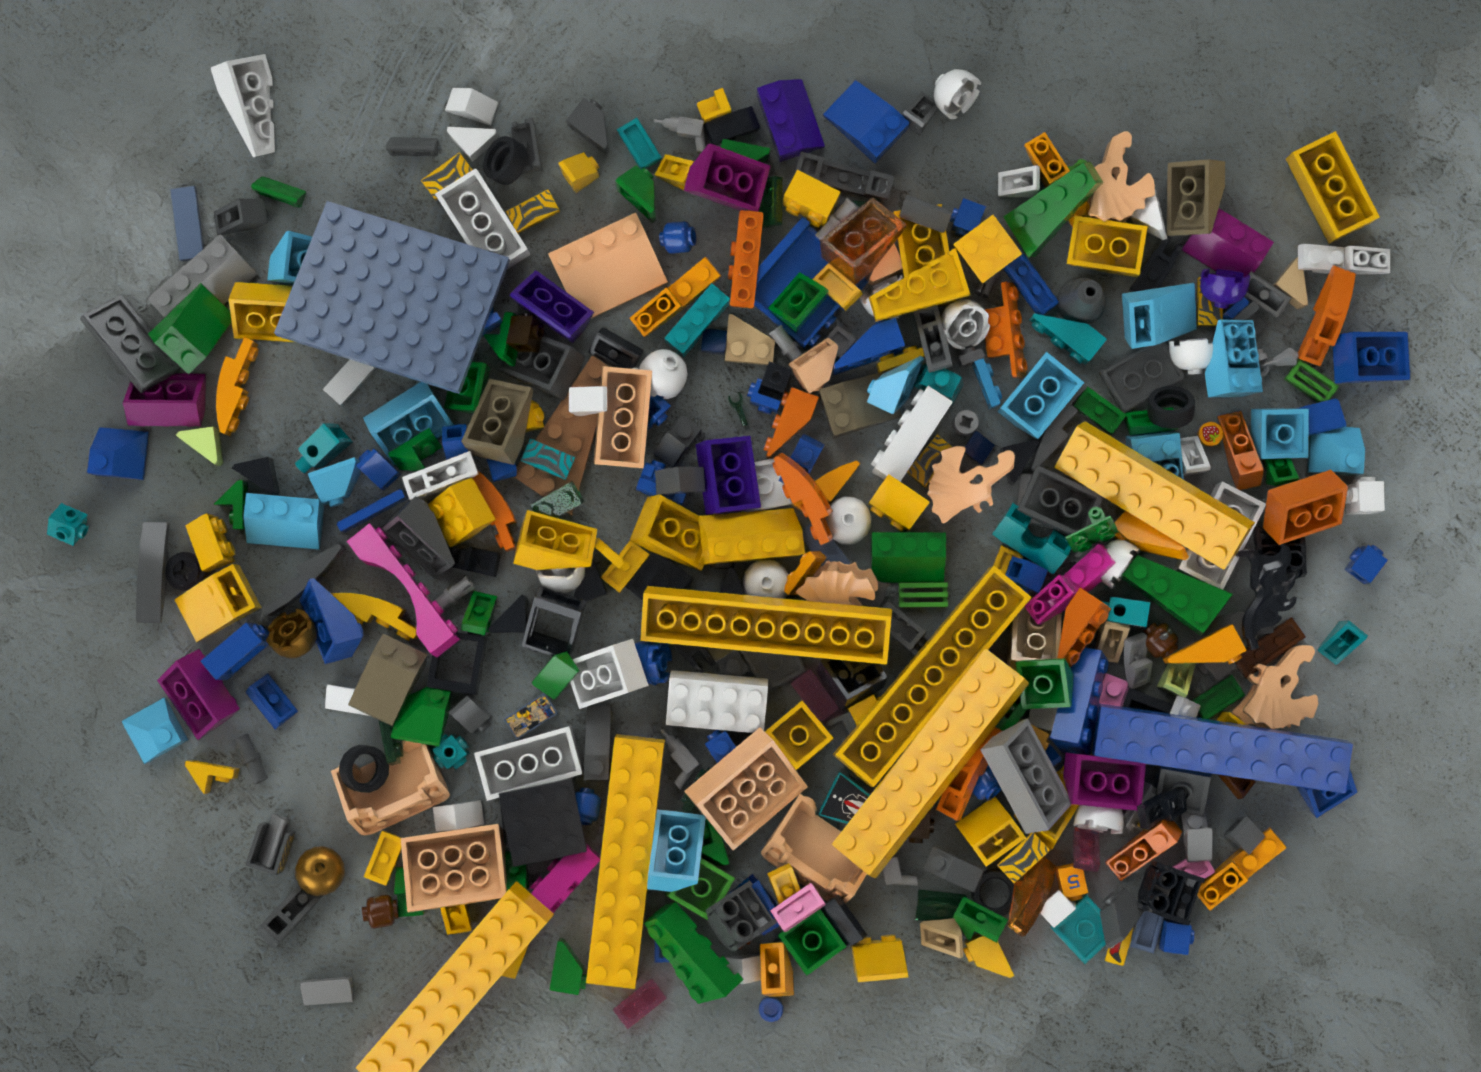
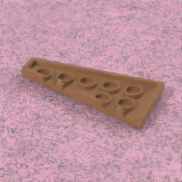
[514,355,608,516]

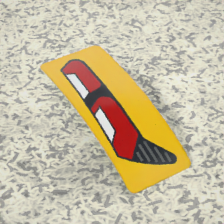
[1105,927,1134,966]

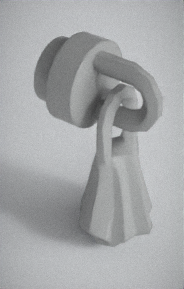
[1257,348,1299,377]

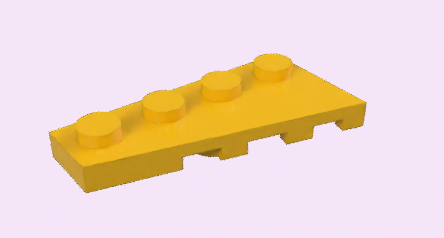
[869,248,970,322]

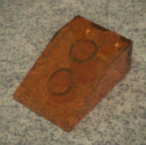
[820,197,907,285]

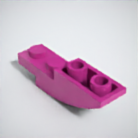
[1024,544,1116,625]

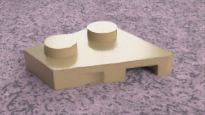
[725,314,775,365]

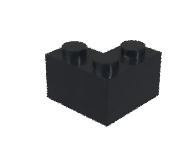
[817,658,888,711]

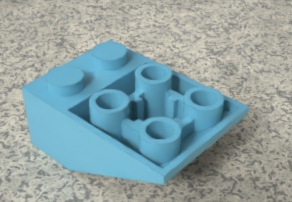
[1122,283,1197,349]
[1205,319,1263,398]
[1125,430,1184,480]

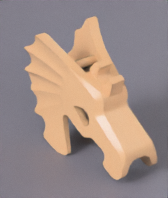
[1087,131,1155,223]
[927,446,1015,523]
[796,560,878,606]
[1231,645,1318,729]

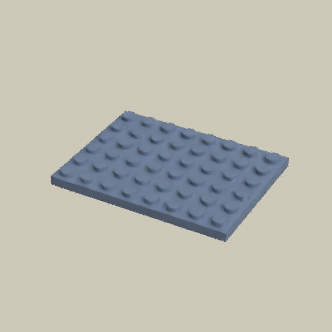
[274,201,510,394]

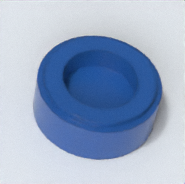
[759,996,783,1022]

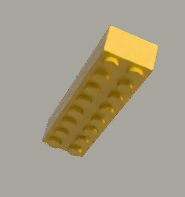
[1054,421,1255,570]

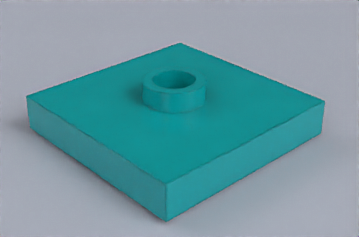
[1050,894,1106,964]

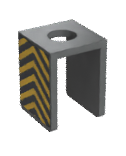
[245,822,295,875]

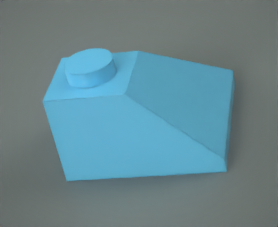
[267,231,312,286]
[867,356,924,414]
[1251,408,1309,459]
[1307,427,1365,476]
[308,457,362,507]
[122,697,188,764]

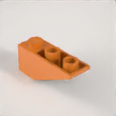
[763,387,819,459]
[1217,411,1264,490]
[1057,588,1111,668]
[1105,819,1183,881]

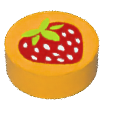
[1197,422,1223,447]

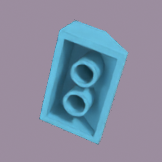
[997,352,1085,439]
[363,382,454,465]
[244,493,324,550]
[647,809,706,892]

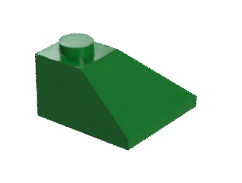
[615,165,656,223]
[391,687,451,747]

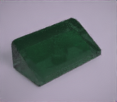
[915,890,967,921]

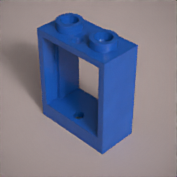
[200,623,270,680]

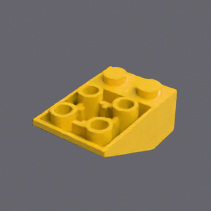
[174,564,262,642]

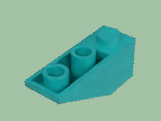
[1029,313,1107,365]

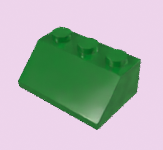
[871,532,946,583]

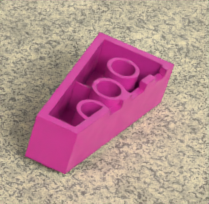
[530,843,601,913]

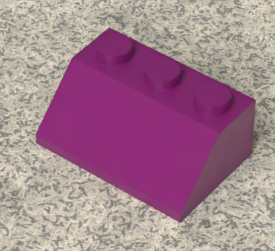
[683,144,770,212]
[1181,208,1274,277]
[123,373,206,427]
[157,649,240,740]
[1063,753,1146,811]

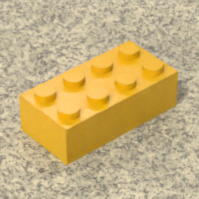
[1286,131,1380,244]

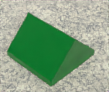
[768,272,829,333]
[444,362,490,414]
[1016,658,1074,709]
[778,909,847,976]

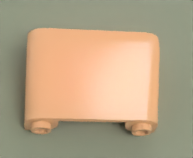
[331,740,450,835]
[761,794,867,904]

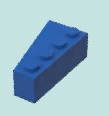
[1050,648,1108,755]

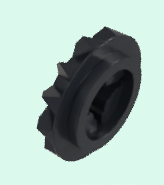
[165,552,204,591]

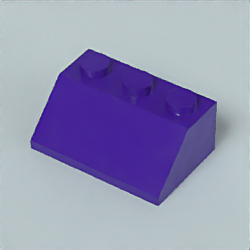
[757,79,825,162]
[510,270,594,343]
[695,436,761,515]

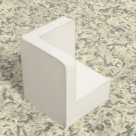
[1037,890,1076,928]

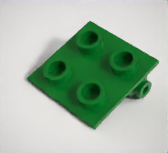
[1065,507,1119,553]

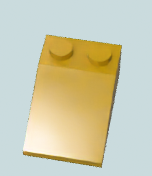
[1067,216,1148,277]
[868,474,930,532]
[629,495,704,571]
[513,510,597,570]
[852,934,908,982]

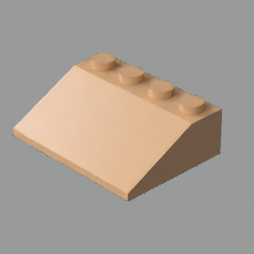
[548,213,668,319]
[684,728,808,850]
[401,824,507,913]

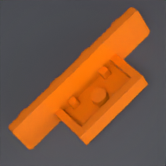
[728,210,763,309]
[985,281,1028,379]

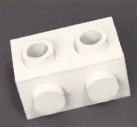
[1345,477,1385,515]

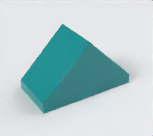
[1317,620,1368,665]

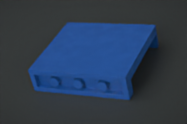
[754,217,869,349]

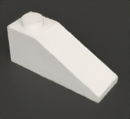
[402,451,479,502]

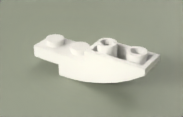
[1298,244,1390,275]

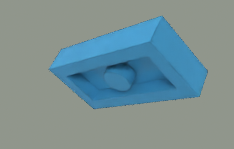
[972,358,1002,410]

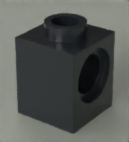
[761,361,792,396]

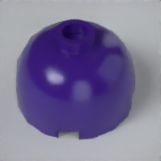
[1200,269,1250,308]

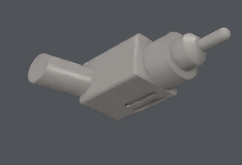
[654,116,705,154]
[660,729,699,790]
[882,855,918,886]

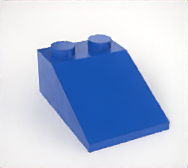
[823,80,910,164]
[832,318,905,376]
[1333,332,1410,384]
[299,578,363,664]

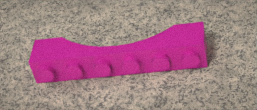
[347,523,460,658]

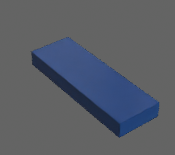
[1003,244,1059,315]
[337,489,409,533]

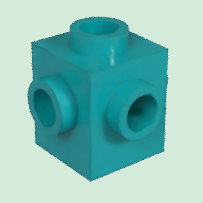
[47,503,89,546]
[433,734,470,770]

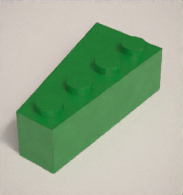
[1004,162,1103,258]
[1122,555,1233,636]
[644,902,744,1004]

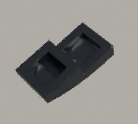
[704,106,760,145]
[449,544,501,577]
[1137,788,1187,830]

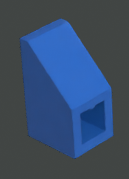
[778,434,825,483]
[356,449,402,491]

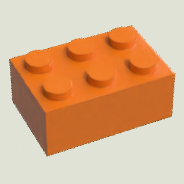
[1263,470,1348,545]

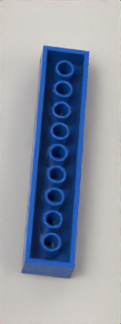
[1092,703,1353,794]

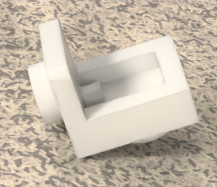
[1170,695,1201,718]

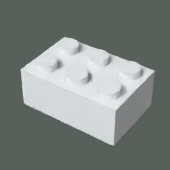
[570,639,649,709]

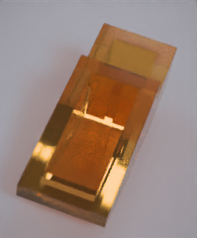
[1008,856,1056,937]

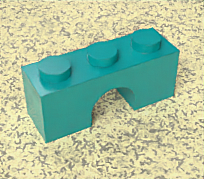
[664,283,730,358]
[992,503,1071,574]

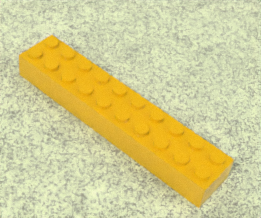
[833,566,1032,787]
[640,586,892,664]
[831,649,1029,879]
[586,734,665,989]
[356,881,554,1072]

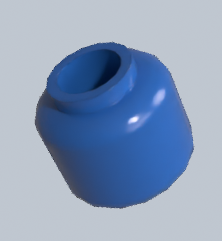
[659,221,696,254]
[972,765,1001,801]
[575,788,602,826]

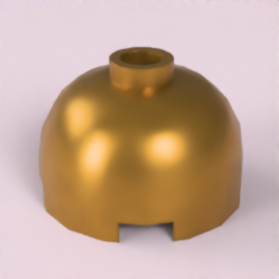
[266,609,317,659]
[295,846,345,896]

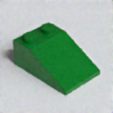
[148,283,232,374]

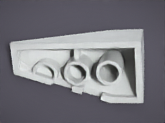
[211,54,275,157]

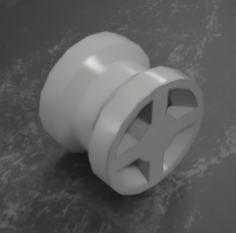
[953,410,979,436]

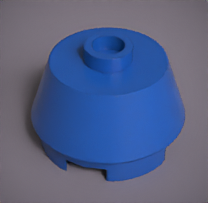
[635,641,672,686]

